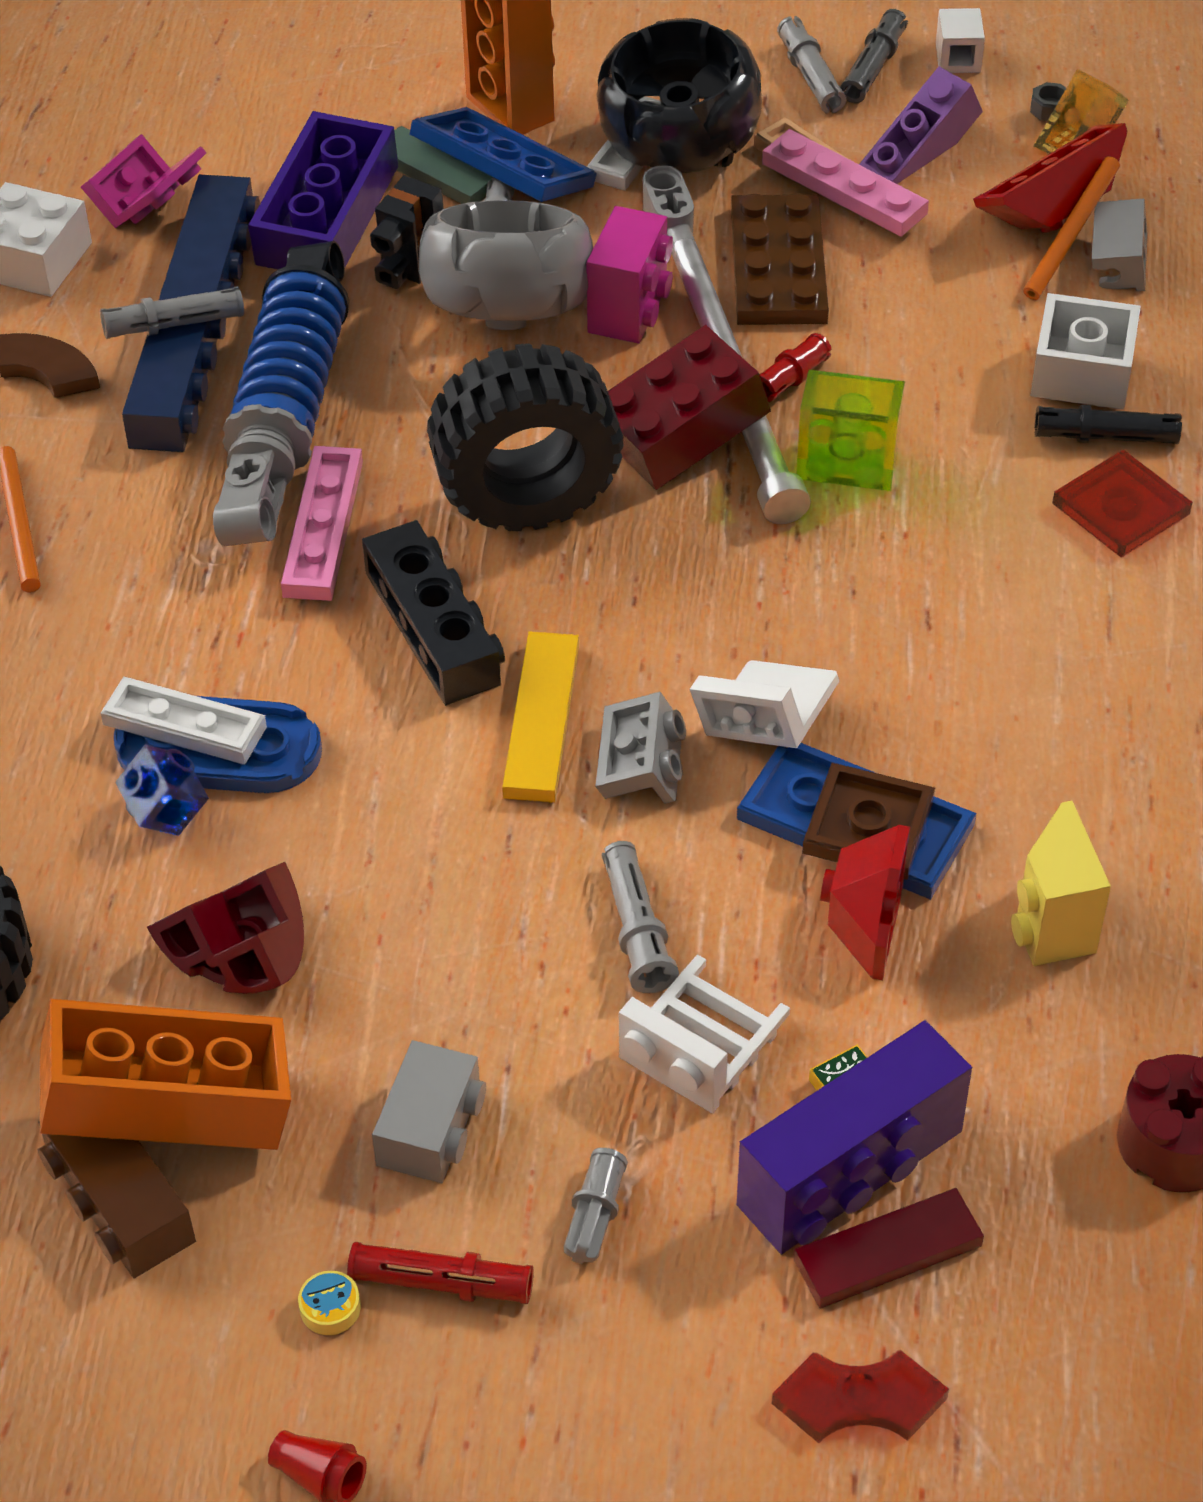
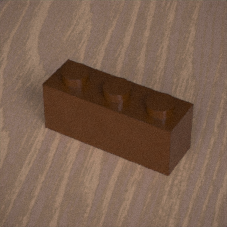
[38,1121,196,1279]

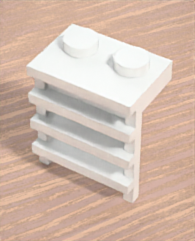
[619,954,790,1114]

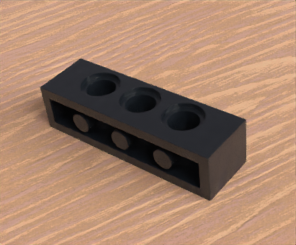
[362,520,505,706]

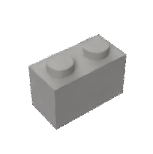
[372,1040,486,1183]

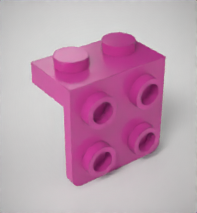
[81,134,206,228]

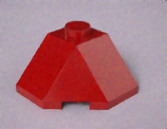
[820,825,910,981]

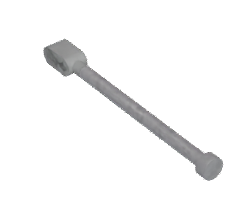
[643,166,811,524]

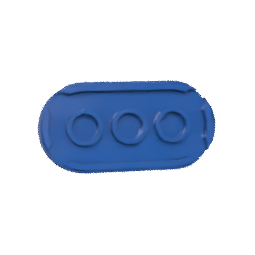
[114,696,322,793]

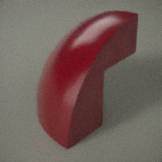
[147,862,304,994]

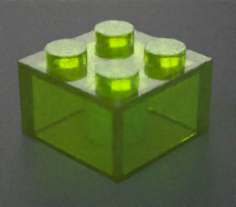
[796,370,905,491]

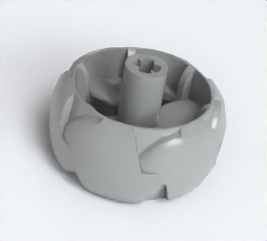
[419,200,593,330]

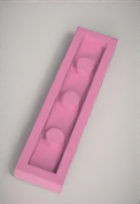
[762,129,929,237]
[281,446,363,601]

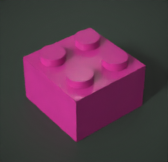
[586,206,673,344]

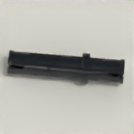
[1034,405,1182,444]

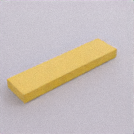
[502,631,579,803]

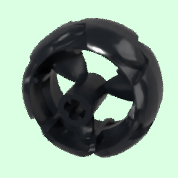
[596,18,762,173]

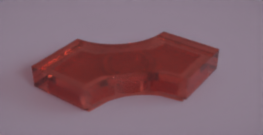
[771,1350,949,1443]

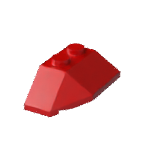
[973,123,1128,233]

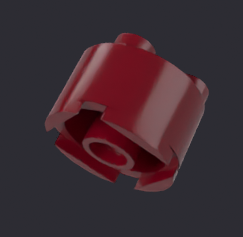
[1117,1054,1203,1192]

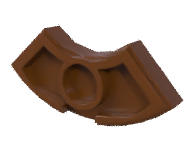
[0,333,100,398]

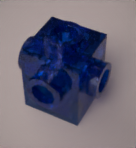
[115,744,209,836]

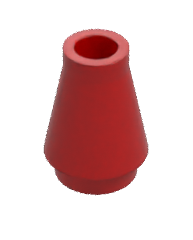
[268,1430,367,1502]

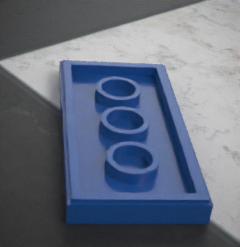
[410,107,597,202]
[737,743,977,900]

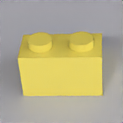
[1011,801,1111,966]

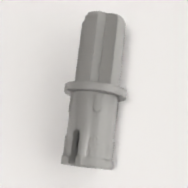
[564,1148,628,1264]

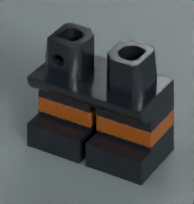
[370,175,444,289]

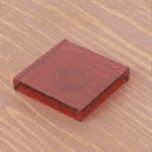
[1052,449,1193,557]

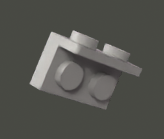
[595,692,686,804]

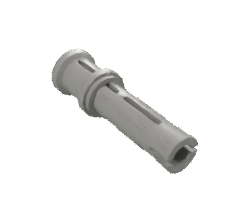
[602,841,679,993]

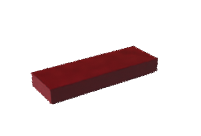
[794,1188,984,1309]

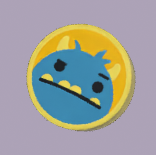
[298,1271,361,1335]

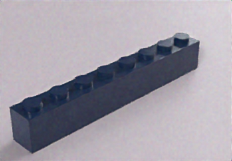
[122,174,260,452]

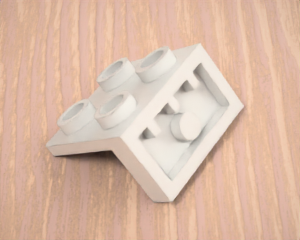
[690,660,839,748]

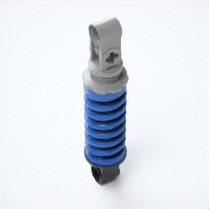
[213,241,349,546]

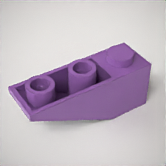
[859,66,983,184]

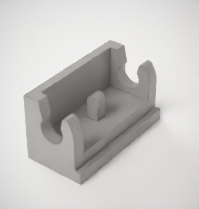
[1092,199,1148,291]

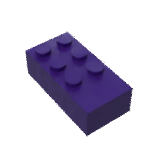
[248,111,399,270]
[736,1020,972,1255]

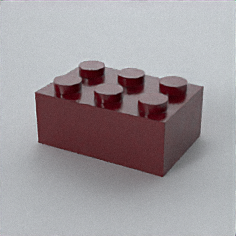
[608,324,771,490]

